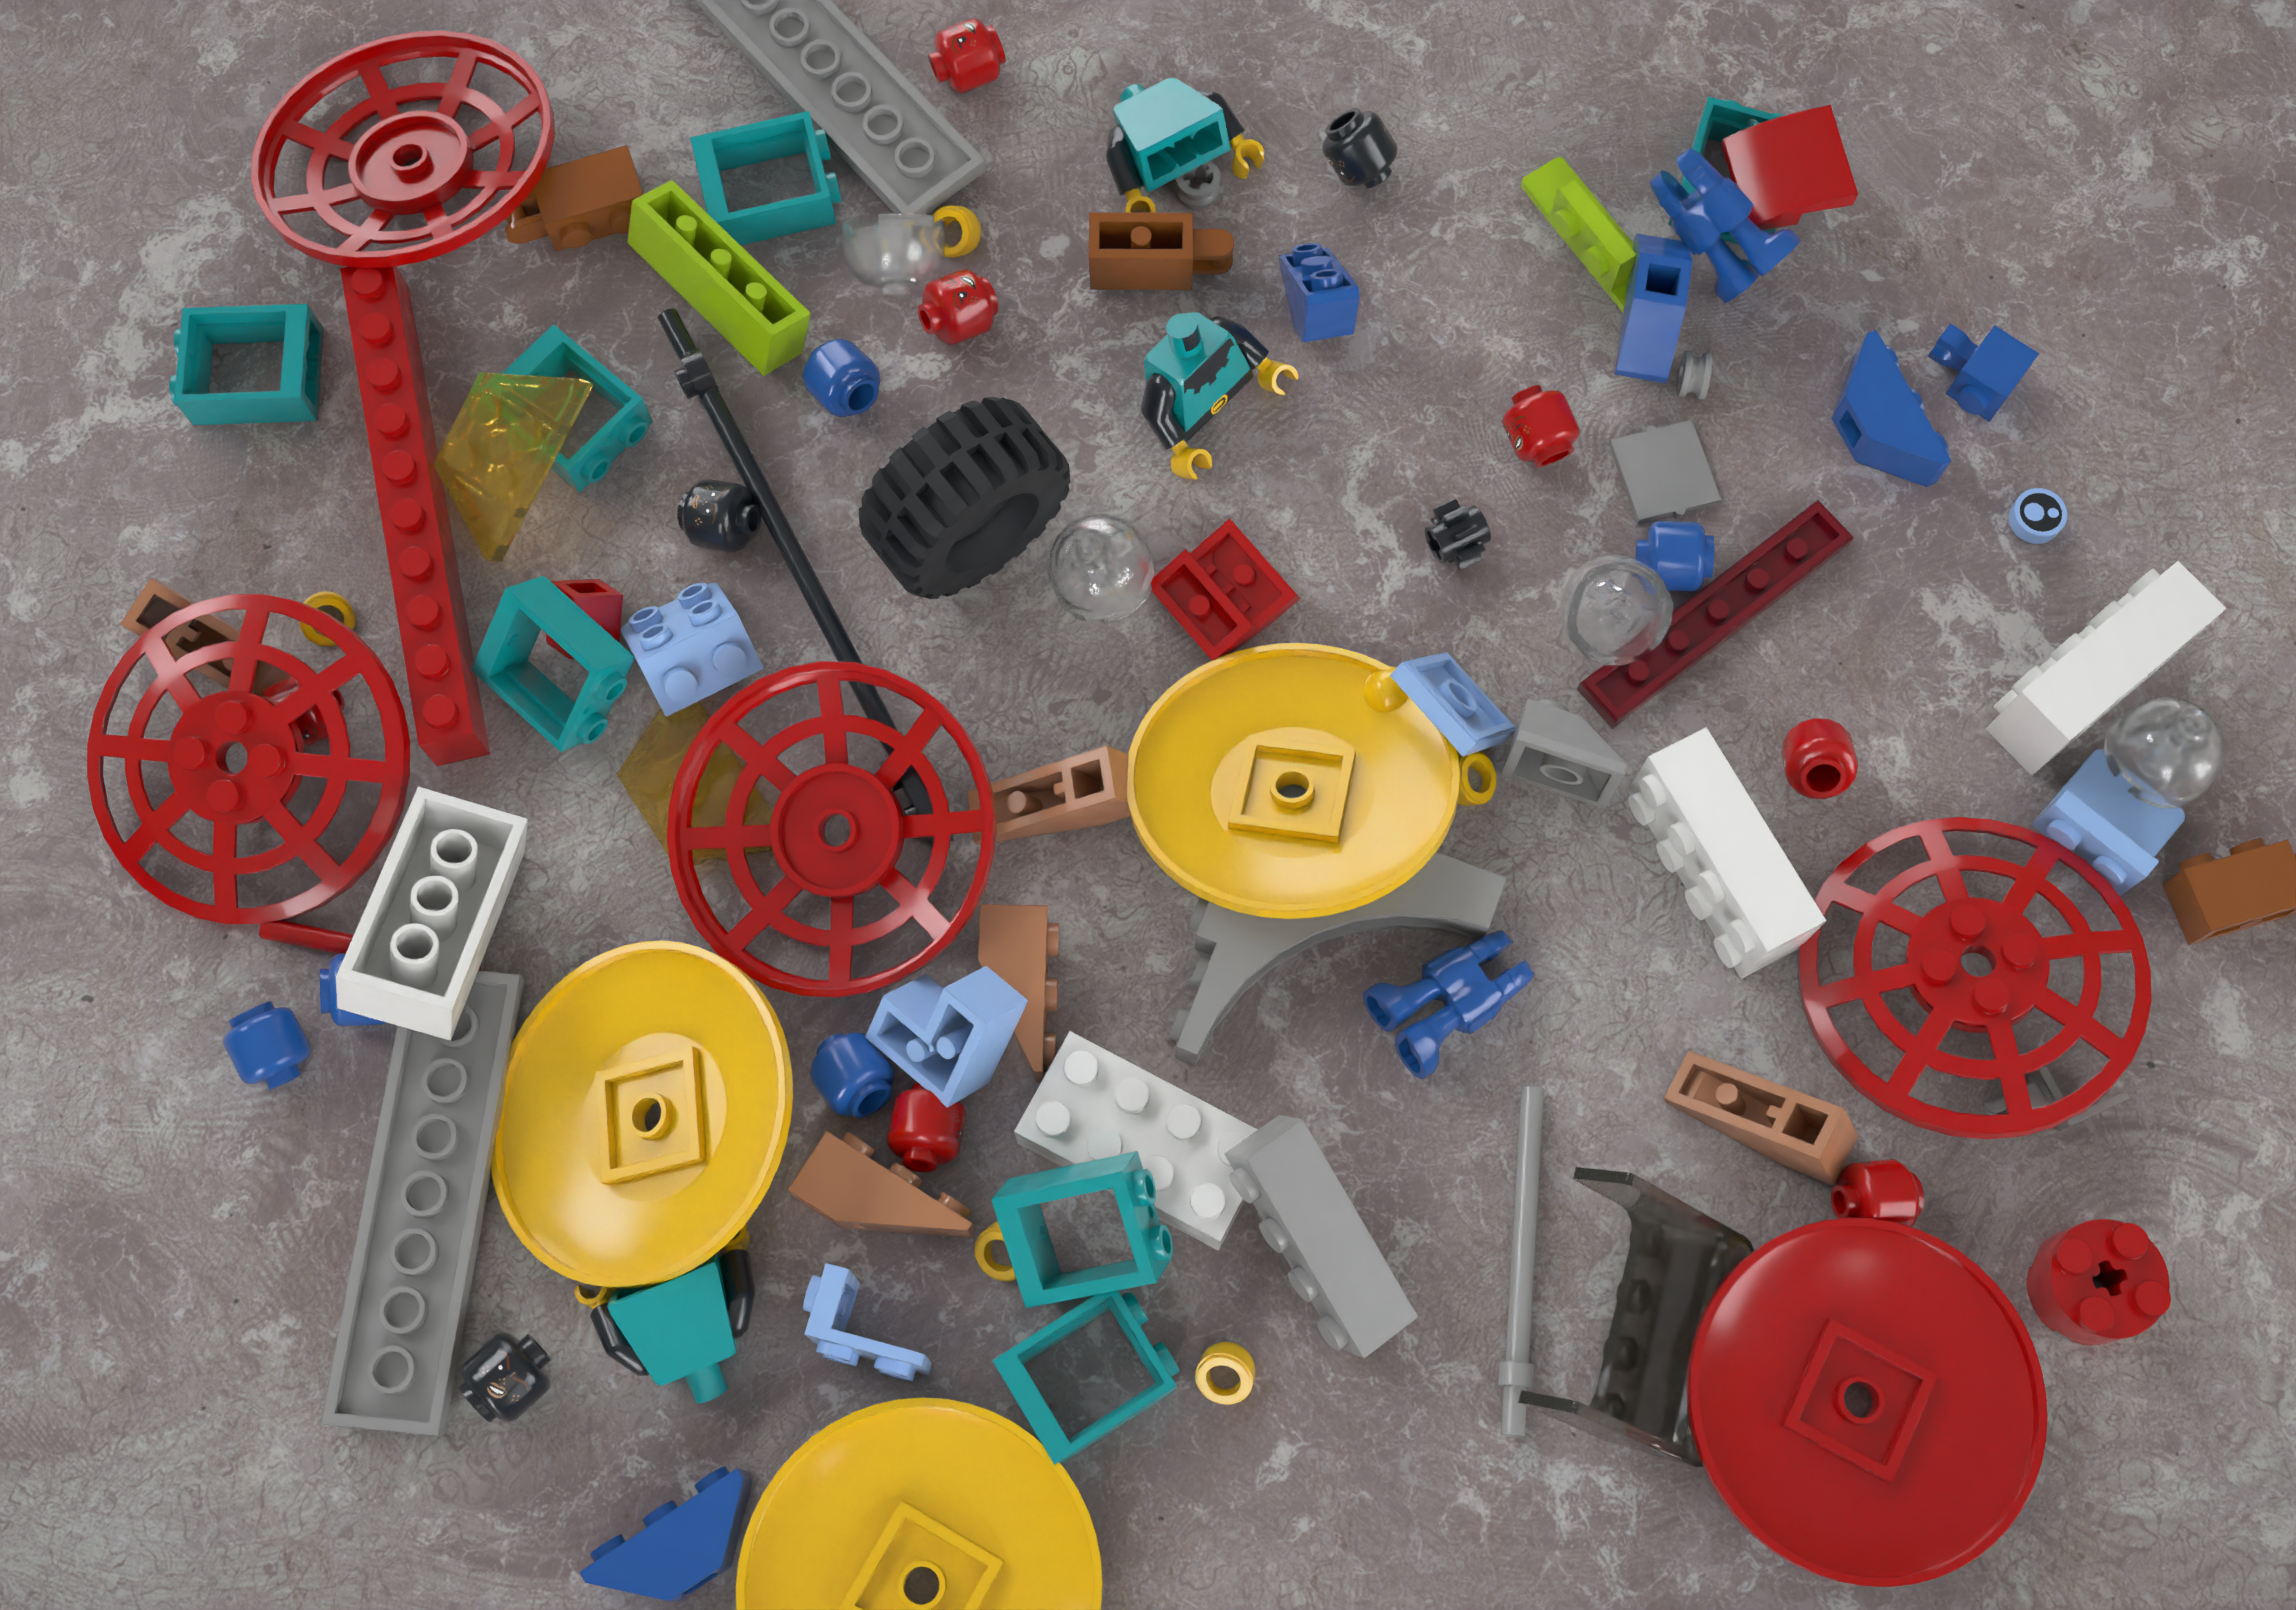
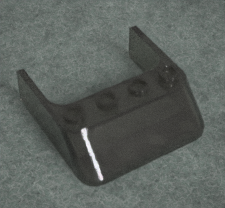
[1518,1167,1754,1467]

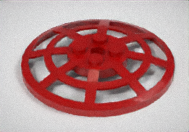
[251,30,555,268]
[87,594,411,924]
[667,661,997,998]
[1797,817,2152,1140]

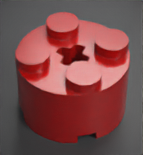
[2026,1219,2171,1346]

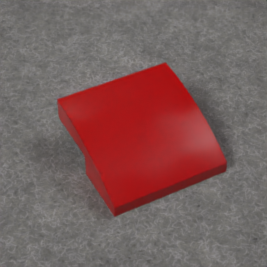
[1721,105,1858,230]
[1146,518,1301,660]

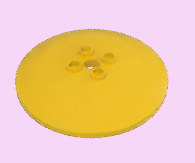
[1127,643,1460,919]
[490,940,793,1289]
[736,1397,1103,1610]

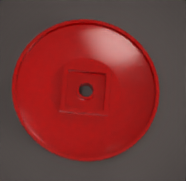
[1687,1218,2048,1587]

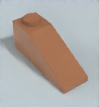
[120,578,291,695]
[967,745,1130,845]
[1663,1050,1859,1186]

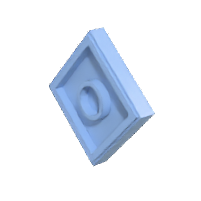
[1390,652,1516,756]

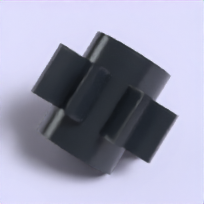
[1425,499,1491,570]

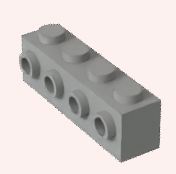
[1224,1115,1418,1359]

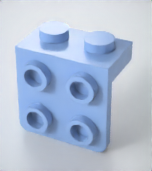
[621,583,764,717]
[2031,749,2185,896]
[803,1263,932,1382]

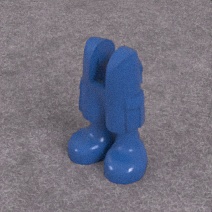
[1650,147,1800,303]
[1363,930,1534,1079]

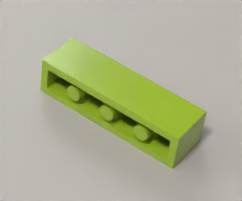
[627,180,811,376]

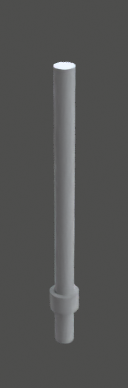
[1498,1086,1544,1437]

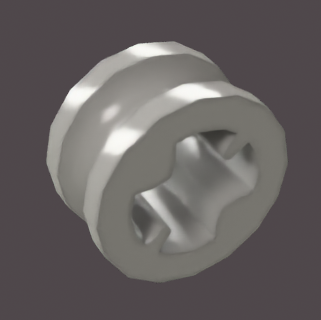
[1175,160,1221,209]
[1676,350,1712,400]

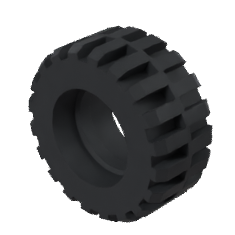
[859,397,1071,599]

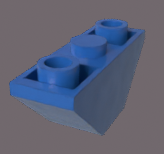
[1614,233,1693,383]
[1278,243,1360,342]
[1831,330,1951,487]
[579,1466,752,1601]

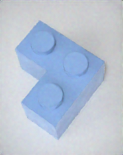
[865,966,1028,1108]

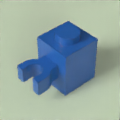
[1928,323,2039,422]

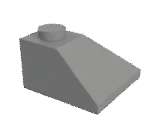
[1501,699,1628,809]

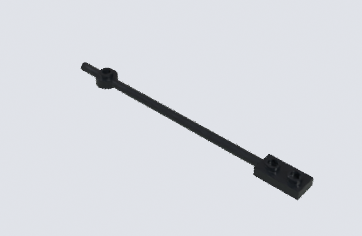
[658,308,954,846]

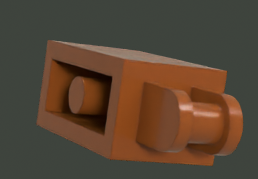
[505,145,644,251]
[1089,212,1234,290]
[2162,838,2296,946]

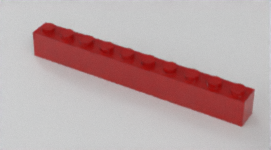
[340,266,490,766]

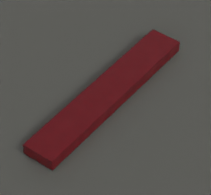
[1577,500,1854,729]

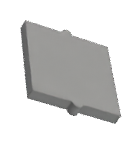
[1609,419,1721,524]

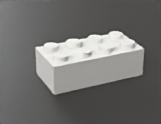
[1986,561,2226,776]
[1628,727,1826,979]
[336,786,528,1041]
[1014,1031,1258,1251]

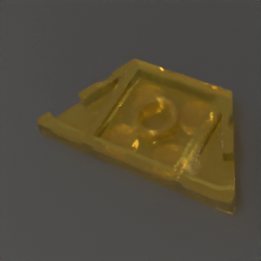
[433,372,593,562]
[616,701,773,865]

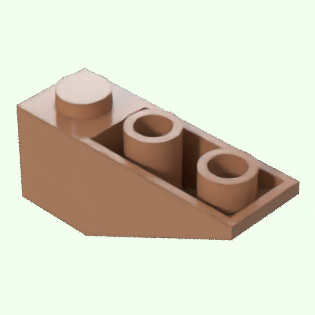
[978,904,1060,1083]
[788,1131,976,1238]

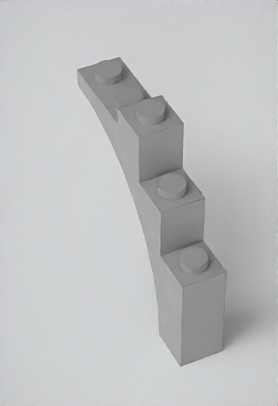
[1169,851,1507,1066]

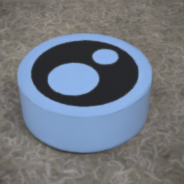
[2008,488,2067,544]

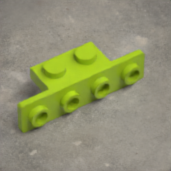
[1521,156,1637,312]

